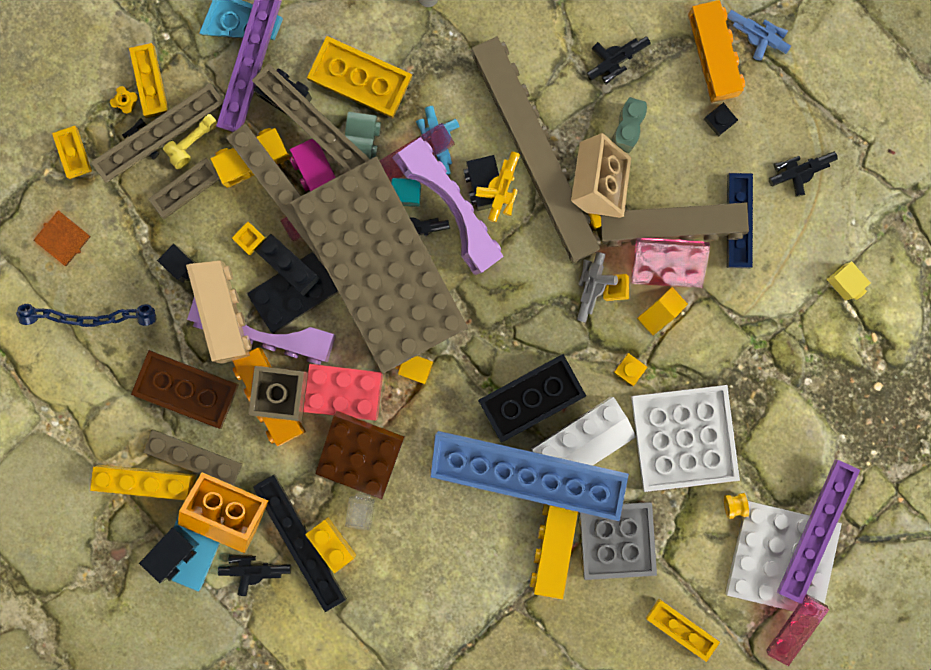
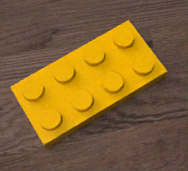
[307,36,412,119]

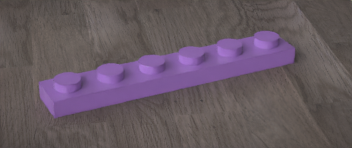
[216,0,282,132]
[777,459,860,604]

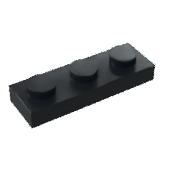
[254,234,320,296]

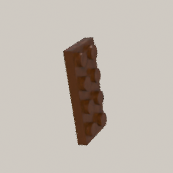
[131,350,239,429]

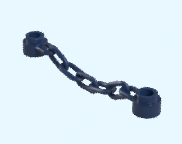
[16,304,157,327]

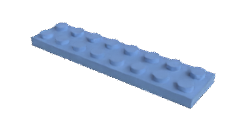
[431,431,629,521]

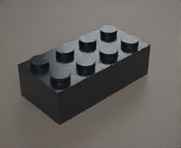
[478,354,586,443]

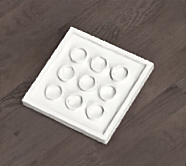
[631,385,740,492]
[725,501,842,618]

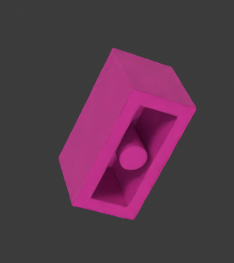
[289,139,336,192]

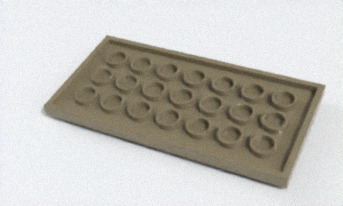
[291,156,468,374]

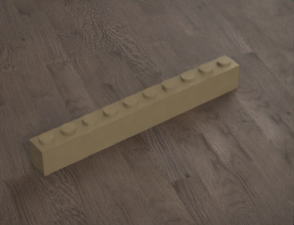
[472,36,601,264]

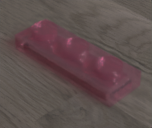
[766,594,829,667]

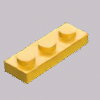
[129,43,169,118]
[646,599,720,662]

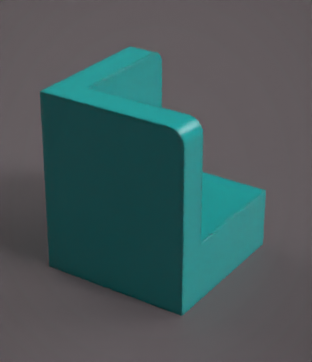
[391,178,421,207]

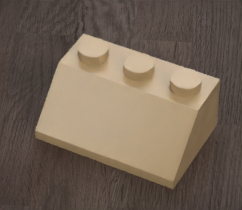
[571,133,631,218]

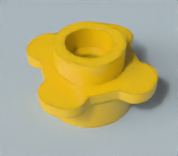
[110,86,138,114]

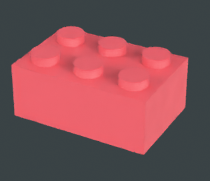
[303,364,383,421]

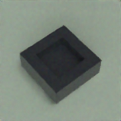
[704,102,738,137]

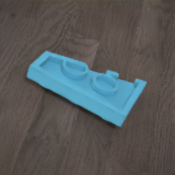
[199,0,283,41]

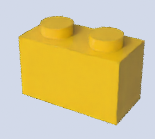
[305,517,356,574]

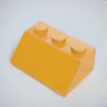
[178,472,268,553]

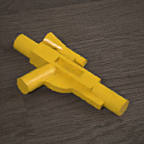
[476,151,520,222]

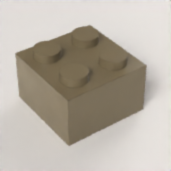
[248,366,308,421]

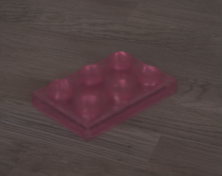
[631,238,710,288]

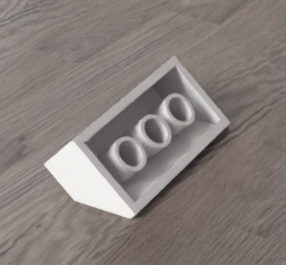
[531,397,636,466]

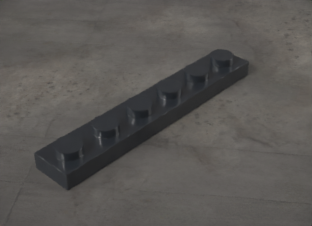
[253,474,347,612]

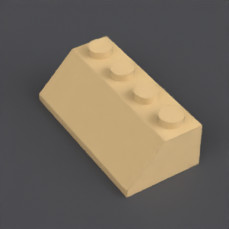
[186,261,252,364]

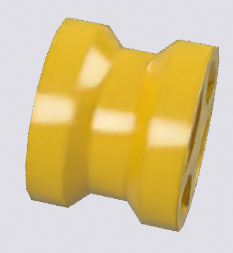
[724,493,749,519]

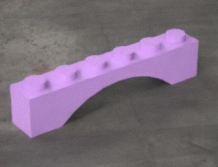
[392,137,504,275]
[187,297,336,365]

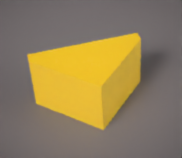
[637,287,688,336]

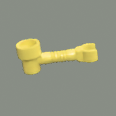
[163,114,217,169]

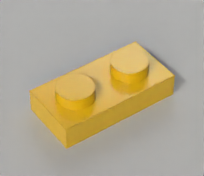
[52,126,92,179]

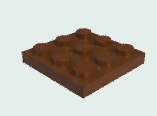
[315,411,405,499]

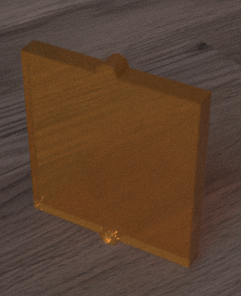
[34,210,91,266]

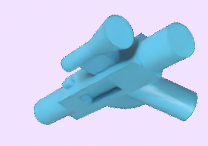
[416,106,460,175]

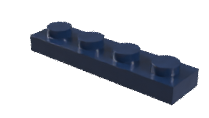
[727,173,753,269]

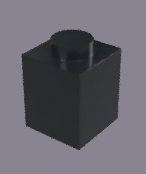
[157,243,196,283]

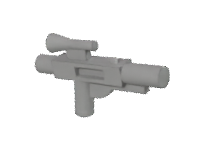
[577,252,618,323]

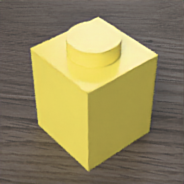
[827,261,871,301]

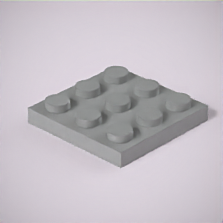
[579,502,657,580]

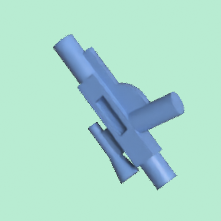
[727,10,791,60]

